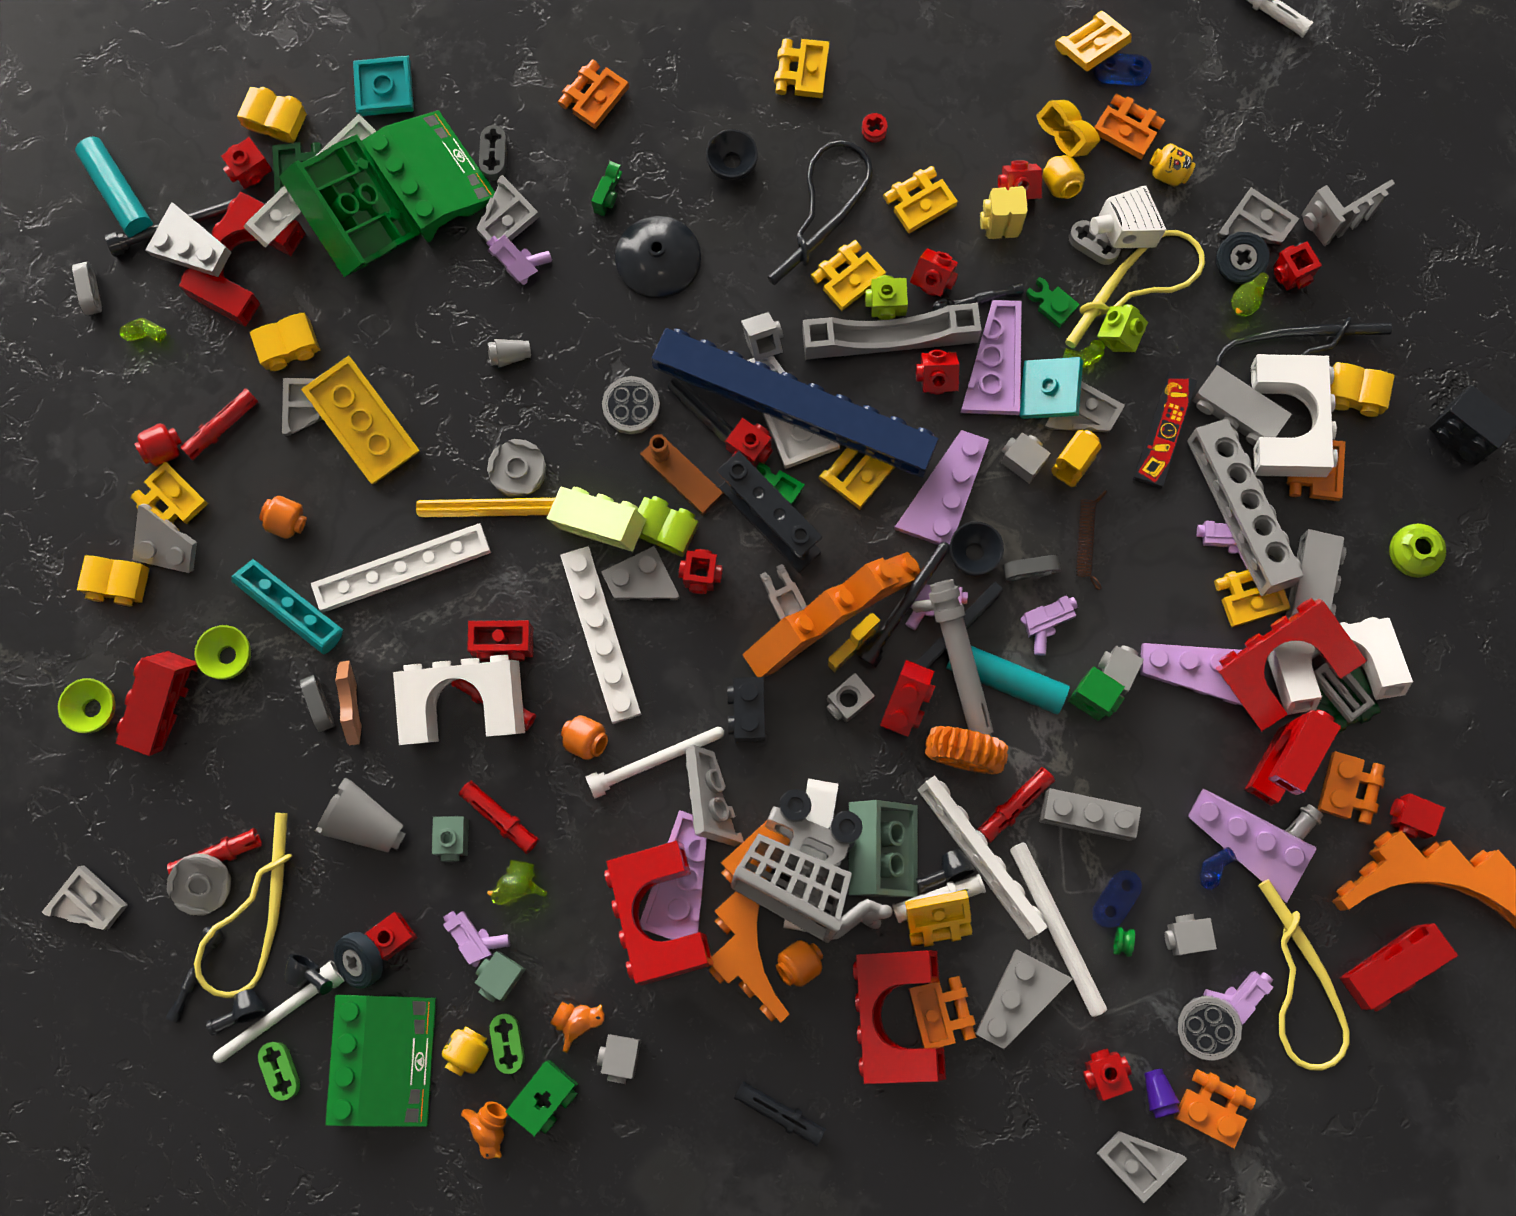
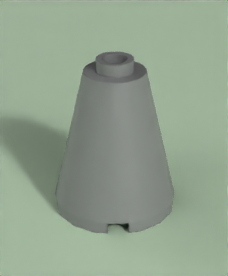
[315,777,405,853]

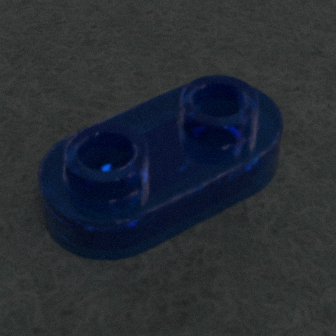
[1094,53,1152,86]
[1093,870,1142,928]

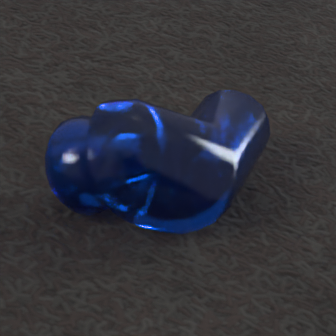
[1200,847,1236,890]

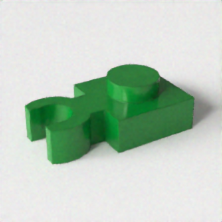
[591,161,622,216]
[1026,277,1080,329]
[757,463,805,505]

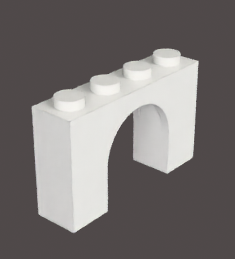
[1251,354,1338,477]
[1267,617,1413,715]
[393,655,525,745]

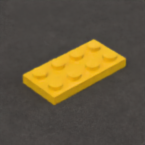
[301,355,420,485]

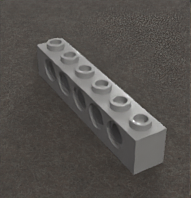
[1187,418,1304,597]

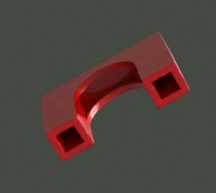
[179,191,306,327]
[1216,598,1367,731]
[1244,710,1341,805]
[605,841,714,985]
[853,950,946,1084]

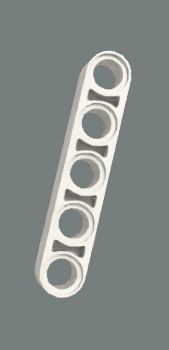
[784,779,838,932]

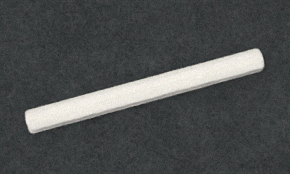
[1010,842,1107,1017]

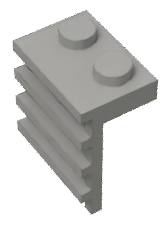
[1301,179,1395,246]

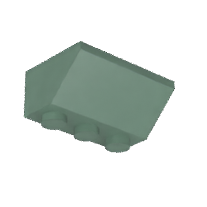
[849,800,918,898]

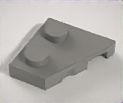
[477,175,540,242]
[1218,187,1299,245]
[282,378,323,436]
[1045,382,1125,432]
[132,503,197,573]
[601,546,680,600]
[42,866,128,930]
[1096,1131,1187,1203]

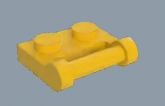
[1055,11,1132,72]
[819,447,895,510]

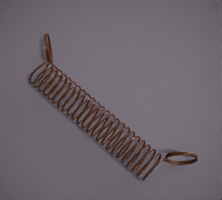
[1076,490,1107,590]

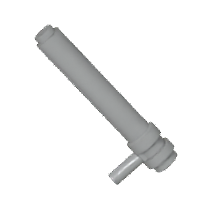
[912,579,994,737]

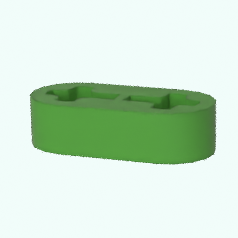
[490,1014,525,1074]
[258,1042,300,1101]

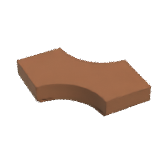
[335,661,362,746]

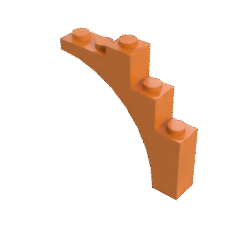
[742,552,921,677]
[708,821,790,1023]
[1332,831,1516,929]

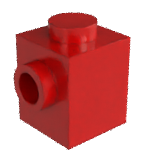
[1390,793,1445,839]
[365,912,418,960]

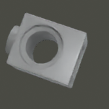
[827,673,875,723]

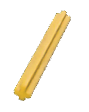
[416,498,555,517]

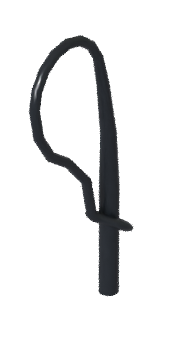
[768,140,873,285]
[1215,317,1392,396]

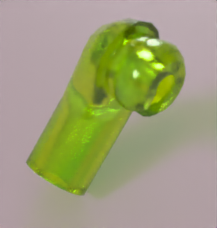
[119,318,166,342]
[1062,340,1105,368]

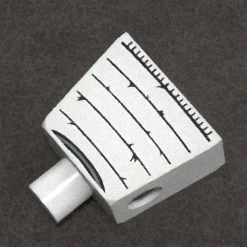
[1090,186,1166,248]

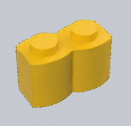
[237,87,307,143]
[1036,100,1100,157]
[250,313,320,371]
[1330,362,1395,417]
[1052,430,1101,487]
[77,555,150,606]

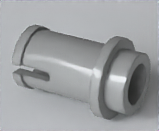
[1285,804,1323,840]

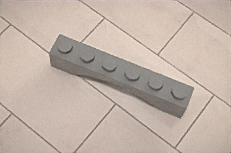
[802,303,981,360]

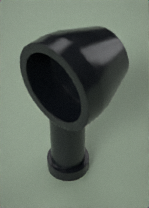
[916,849,975,893]
[284,953,333,995]
[206,989,266,1036]

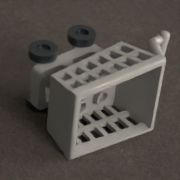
[731,789,893,943]

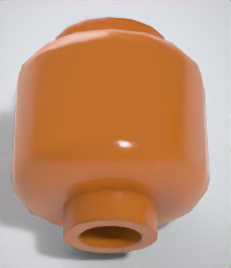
[259,496,307,539]
[561,715,608,760]
[776,940,823,987]

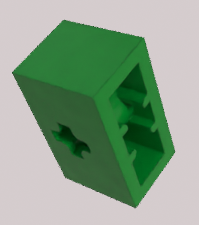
[1068,666,1125,721]
[505,1060,578,1137]

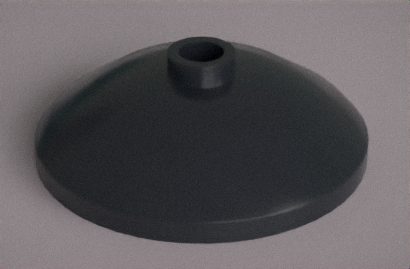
[615,216,701,298]

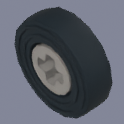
[1216,232,1270,284]
[333,932,383,989]

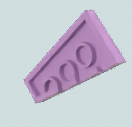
[961,300,1021,415]

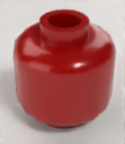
[135,423,182,467]

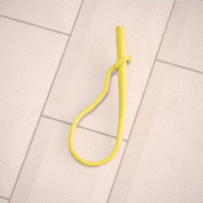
[1065,230,1205,348]
[194,813,292,998]
[1258,879,1350,1071]

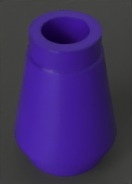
[1144,1069,1180,1119]

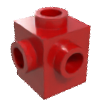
[221,137,272,189]
[998,160,1042,202]
[1273,241,1322,291]
[910,248,959,297]
[916,350,959,395]
[725,418,773,468]
[679,549,723,594]
[1083,1048,1133,1101]

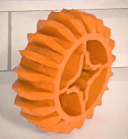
[925,726,1008,774]

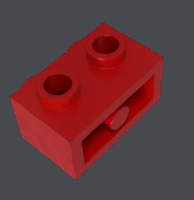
[467,620,534,662]
[880,660,935,737]

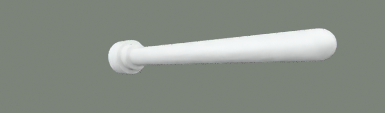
[585,727,725,799]
[213,961,345,1063]

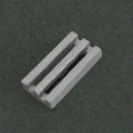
[1314,663,1375,723]

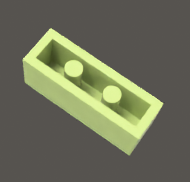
[546,486,647,552]

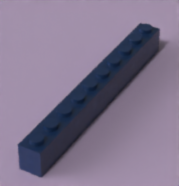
[651,328,939,478]

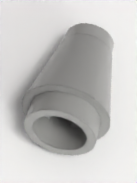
[487,339,531,368]

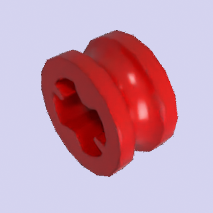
[862,113,887,143]

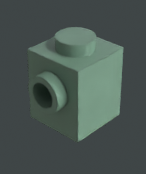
[432,816,469,862]
[475,951,526,1003]

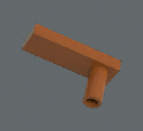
[640,434,724,516]

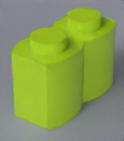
[638,496,698,557]

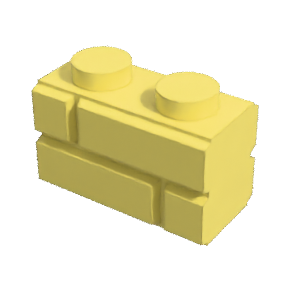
[980,186,1028,239]

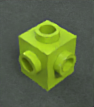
[865,275,908,320]
[1097,305,1148,352]

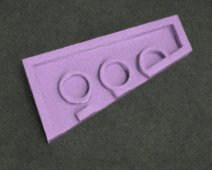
[894,430,989,545]
[1140,643,1242,705]
[1188,789,1316,903]
[640,810,707,940]

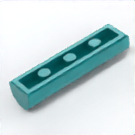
[75,137,154,238]
[231,559,343,654]
[946,646,1070,715]

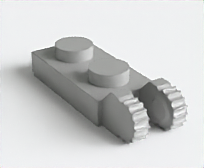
[760,564,807,621]

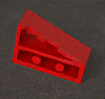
[116,651,199,756]
[1340,923,1458,1012]

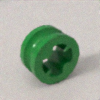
[1113,927,1135,957]

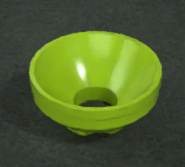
[1389,523,1446,578]
[194,625,251,680]
[58,678,116,733]

